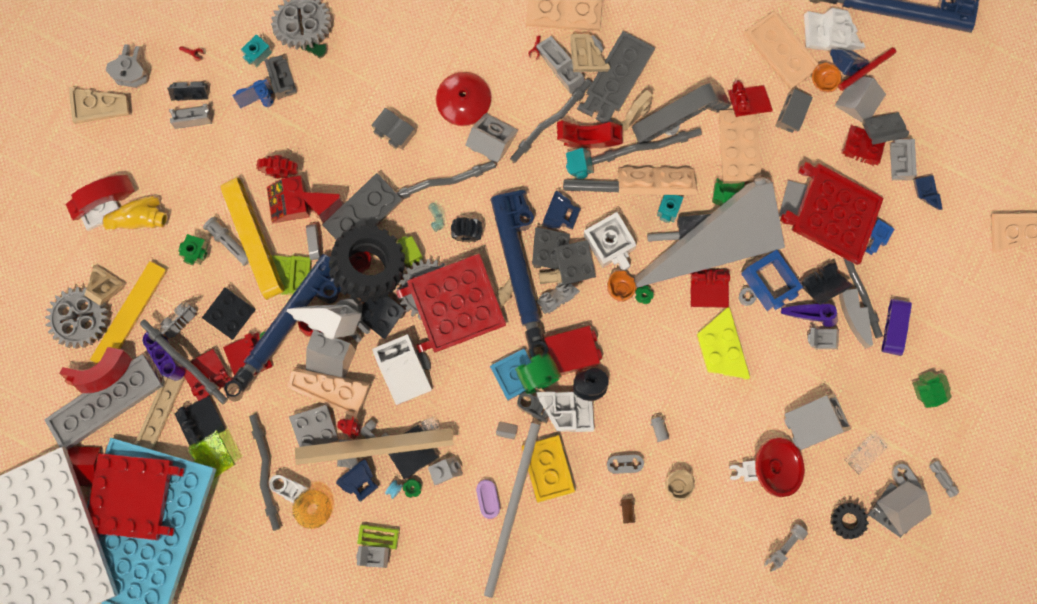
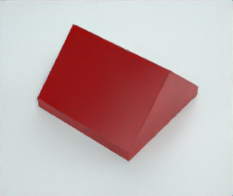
[301,192,344,223]
[67,447,102,486]

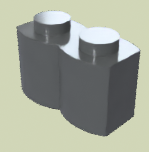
[371,108,416,150]

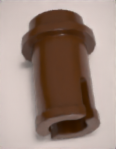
[619,499,635,524]

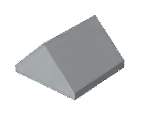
[835,77,886,123]
[877,481,932,535]

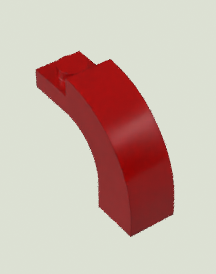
[557,120,623,149]
[65,175,135,221]
[59,347,132,393]

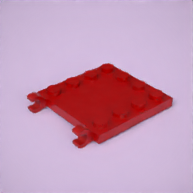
[780,162,884,265]
[396,253,506,353]
[88,453,185,541]

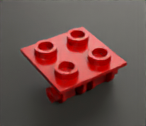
[727,80,773,117]
[841,125,885,166]
[690,270,730,308]
[223,332,273,375]
[184,349,231,401]

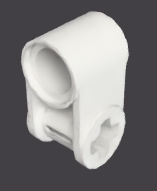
[269,475,309,506]

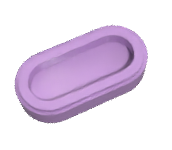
[476,480,500,519]

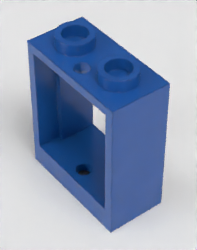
[741,250,803,311]

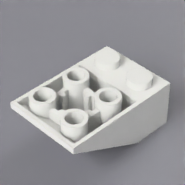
[287,305,362,339]
[372,334,432,405]

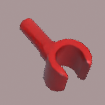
[528,35,541,60]
[179,46,204,62]

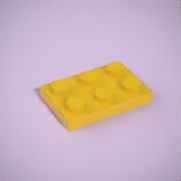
[521,435,575,503]

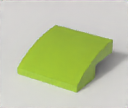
[272,255,310,295]

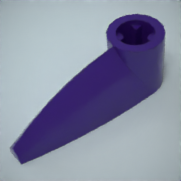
[781,304,838,327]

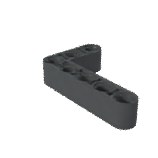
[631,83,731,144]

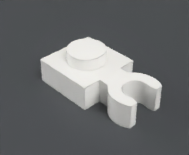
[729,461,758,482]

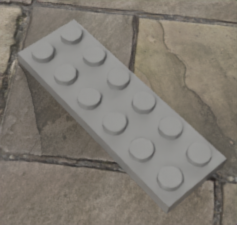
[44,354,163,450]

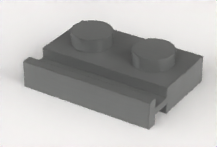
[862,112,910,145]

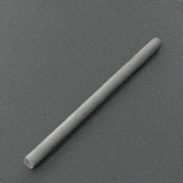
[484,423,540,598]

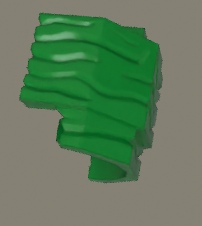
[712,178,745,207]
[912,371,952,408]

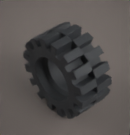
[830,503,869,539]

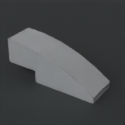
[536,36,585,94]
[839,289,873,349]

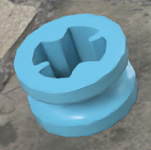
[385,480,403,499]

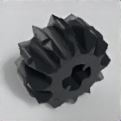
[451,217,483,243]

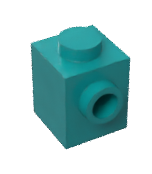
[240,34,273,68]
[566,148,594,179]
[657,195,684,223]

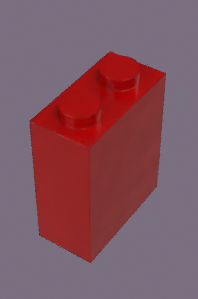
[545,326,602,376]

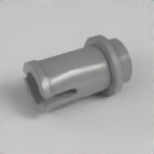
[650,416,669,442]

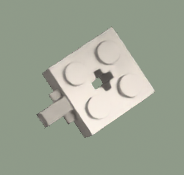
[583,212,636,271]

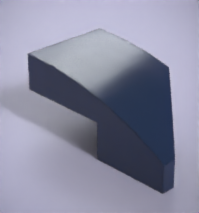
[913,175,943,210]

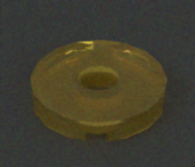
[292,489,332,529]

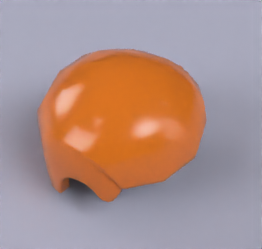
[812,63,842,93]
[607,270,636,302]

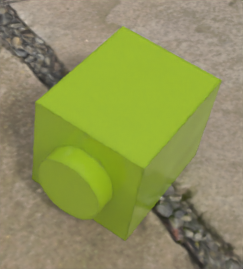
[397,236,423,267]

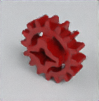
[256,155,298,179]

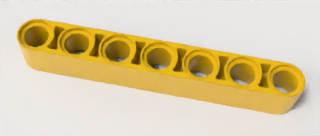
[220,177,285,300]

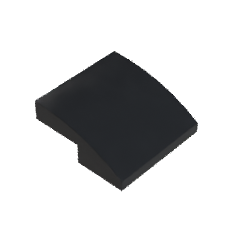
[388,425,440,480]

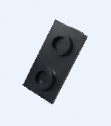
[167,81,208,101]

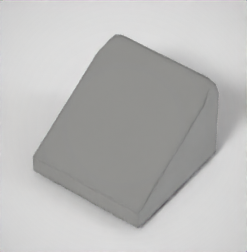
[496,422,518,440]

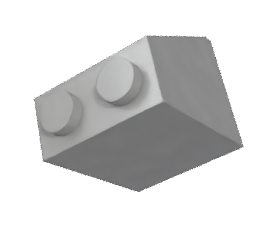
[306,330,356,378]
[784,394,851,450]

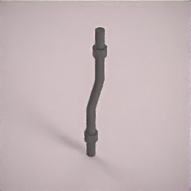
[510,79,592,163]
[591,128,702,165]
[396,160,496,200]
[843,258,883,339]
[140,319,228,405]
[249,414,280,531]

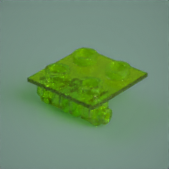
[188,430,235,479]

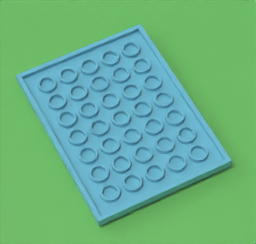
[87,438,216,604]

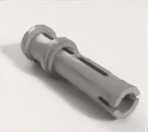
[203,216,249,266]

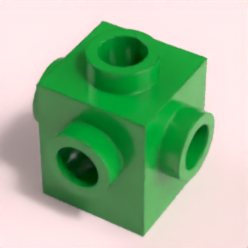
[178,234,209,266]

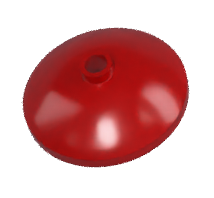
[436,72,491,126]
[755,438,805,497]

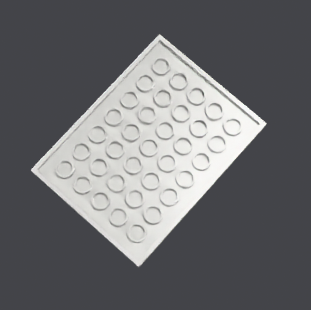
[0,447,118,604]

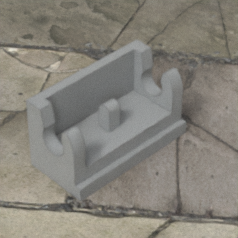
[169,104,212,129]
[890,139,917,181]

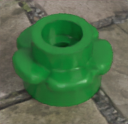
[635,286,654,304]
[403,478,422,498]

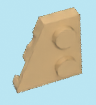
[569,34,610,72]
[621,90,652,131]
[84,265,125,305]

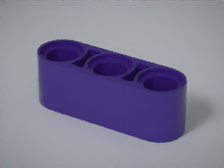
[881,298,912,356]
[142,332,185,381]

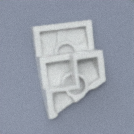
[804,8,865,51]
[537,392,594,432]

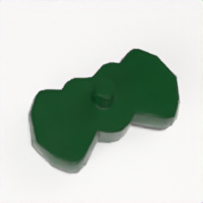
[301,42,327,59]

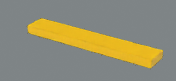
[90,261,167,363]

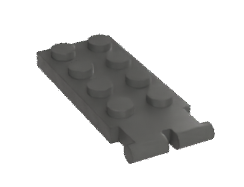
[577,31,655,124]

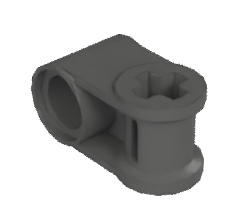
[517,393,548,424]

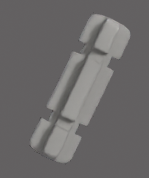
[929,461,959,498]

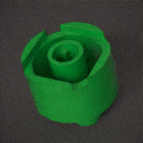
[515,353,562,395]

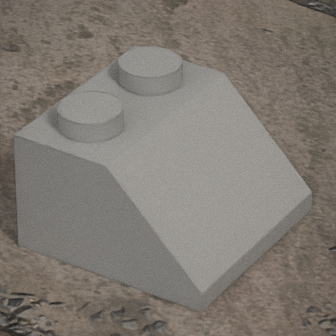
[465,113,519,163]

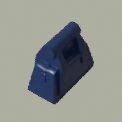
[830,49,869,76]
[542,191,581,230]
[336,459,379,502]

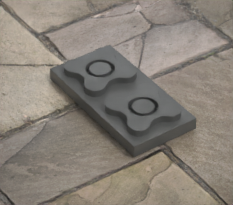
[322,173,403,240]

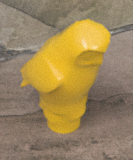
[102,196,167,230]

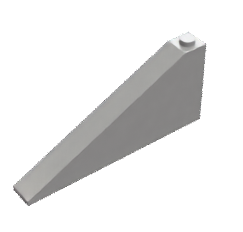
[634,177,785,288]

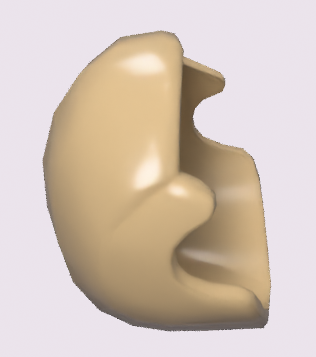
[665,470,695,501]

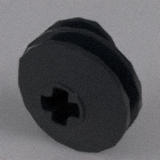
[573,368,608,401]

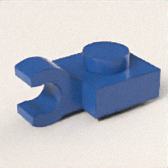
[865,219,895,255]

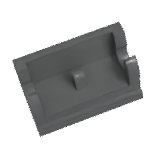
[264,56,297,99]
[775,89,813,133]

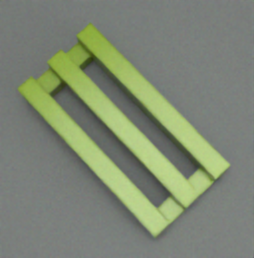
[357,524,399,550]

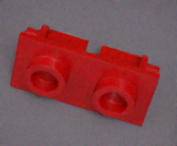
[337,416,361,440]

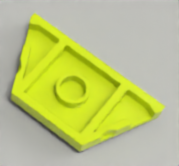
[697,307,750,380]

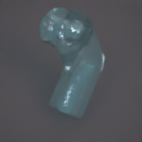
[428,203,444,232]

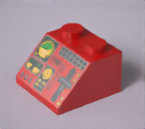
[267,175,309,224]

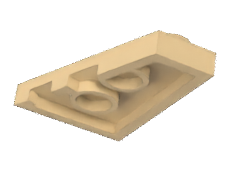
[68,87,130,124]

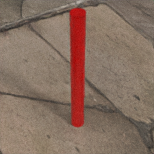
[838,47,897,91]

